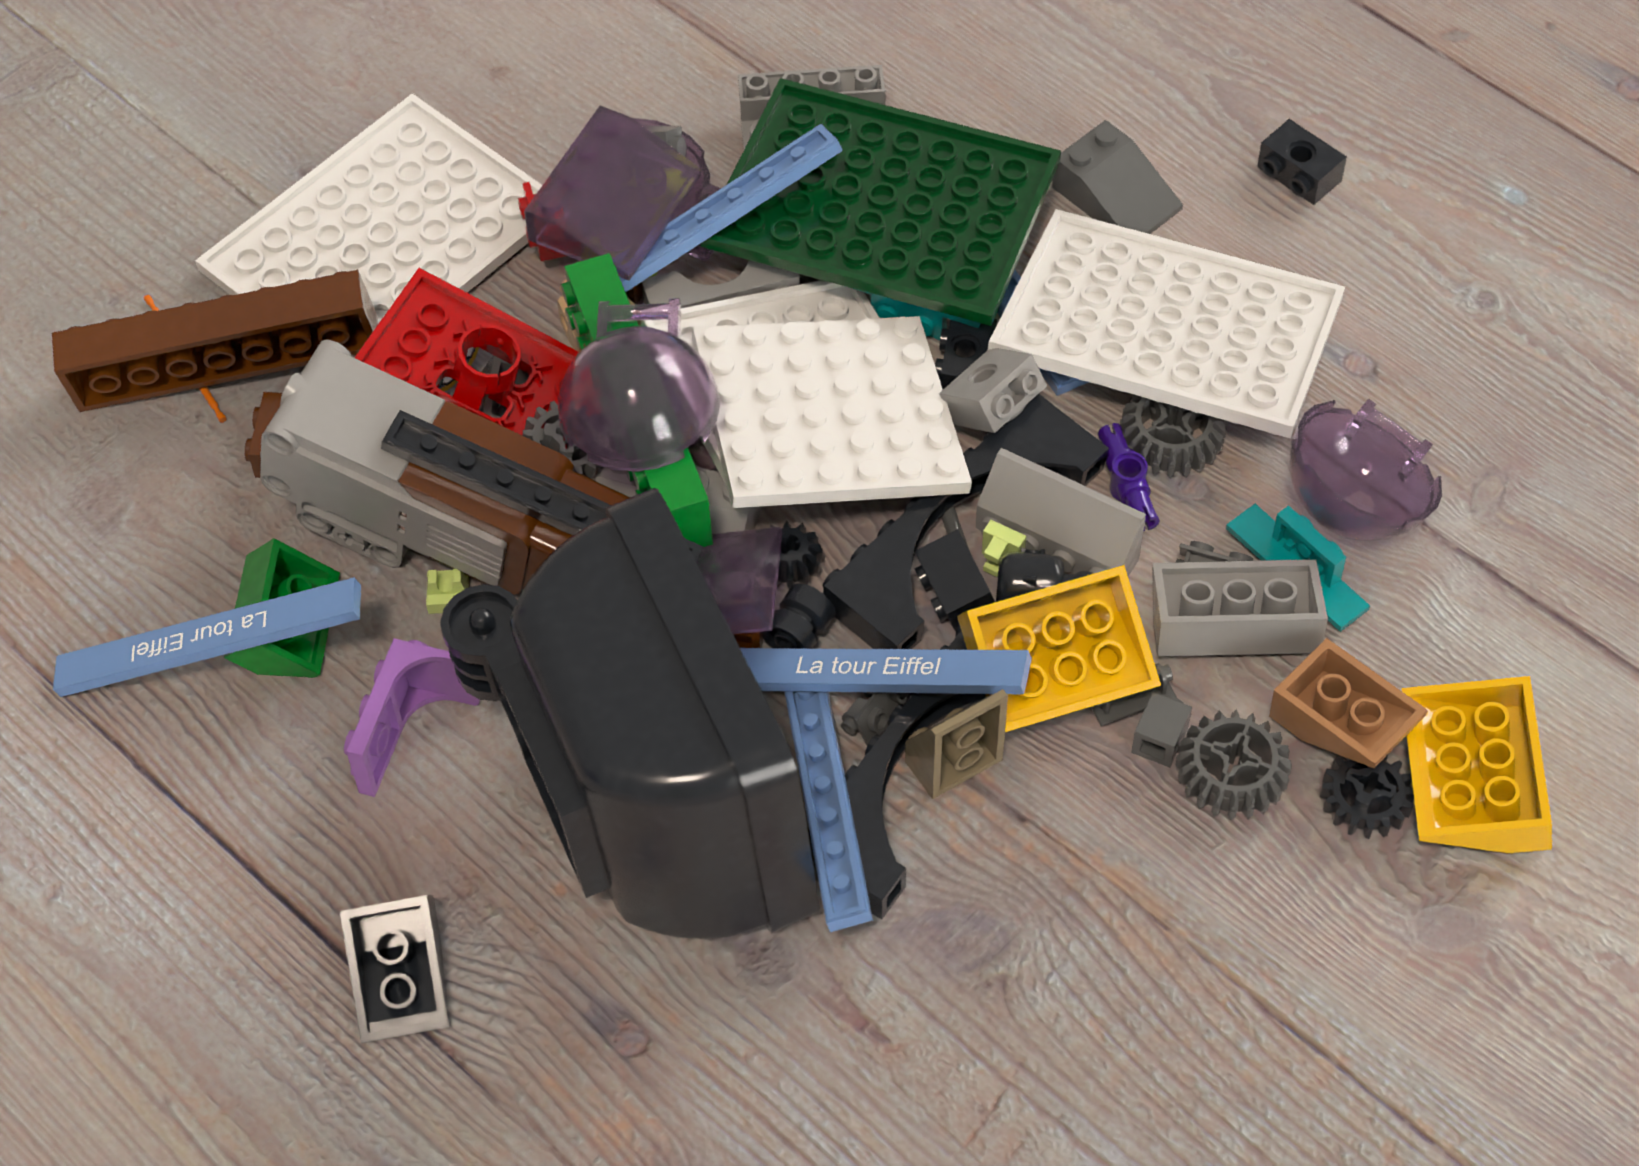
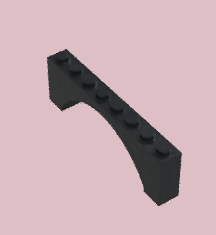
[822,394,1109,649]
[807,605,986,920]

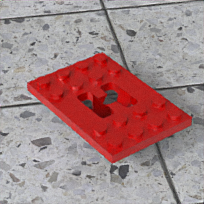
[354,267,603,449]

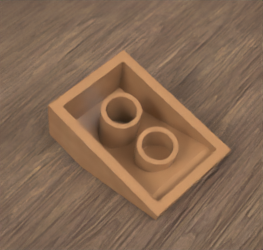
[1269,638,1428,768]

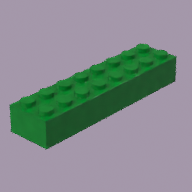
[561,253,713,547]

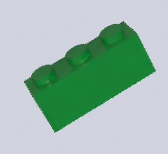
[224,538,340,678]

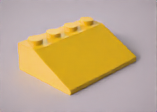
[957,565,1161,732]
[1401,676,1552,853]

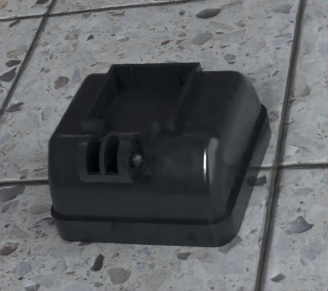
[440,488,820,939]

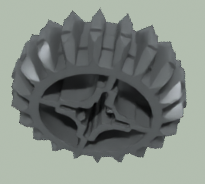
[1120,394,1227,478]
[1176,709,1292,821]

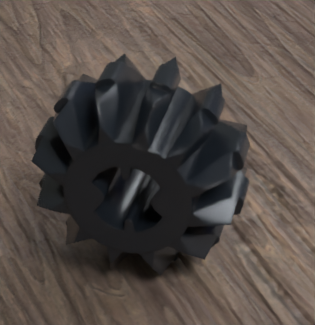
[754,520,823,589]

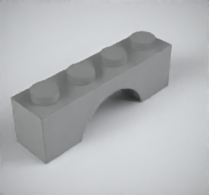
[641,260,800,315]

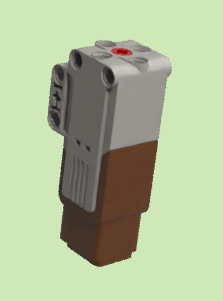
[260,340,631,595]

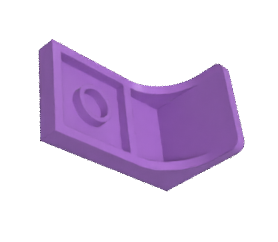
[344,639,480,797]

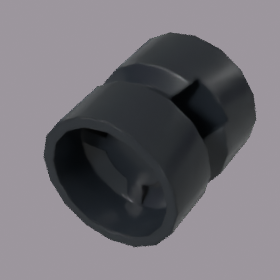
[761,583,836,649]

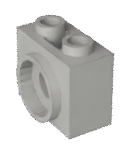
[939,348,1047,433]

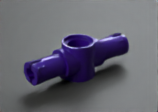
[1097,423,1160,531]

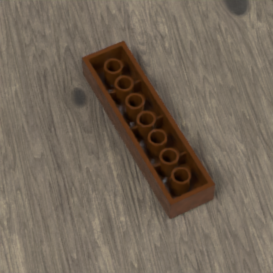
[52,270,378,412]

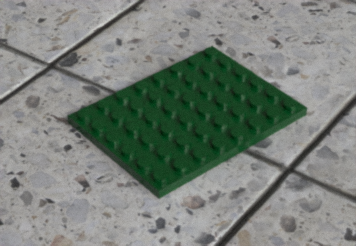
[701,78,1061,326]

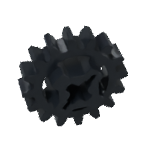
[1320,755,1414,839]

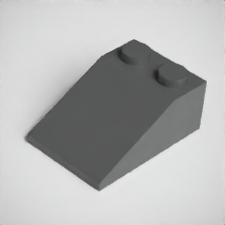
[1052,120,1183,234]

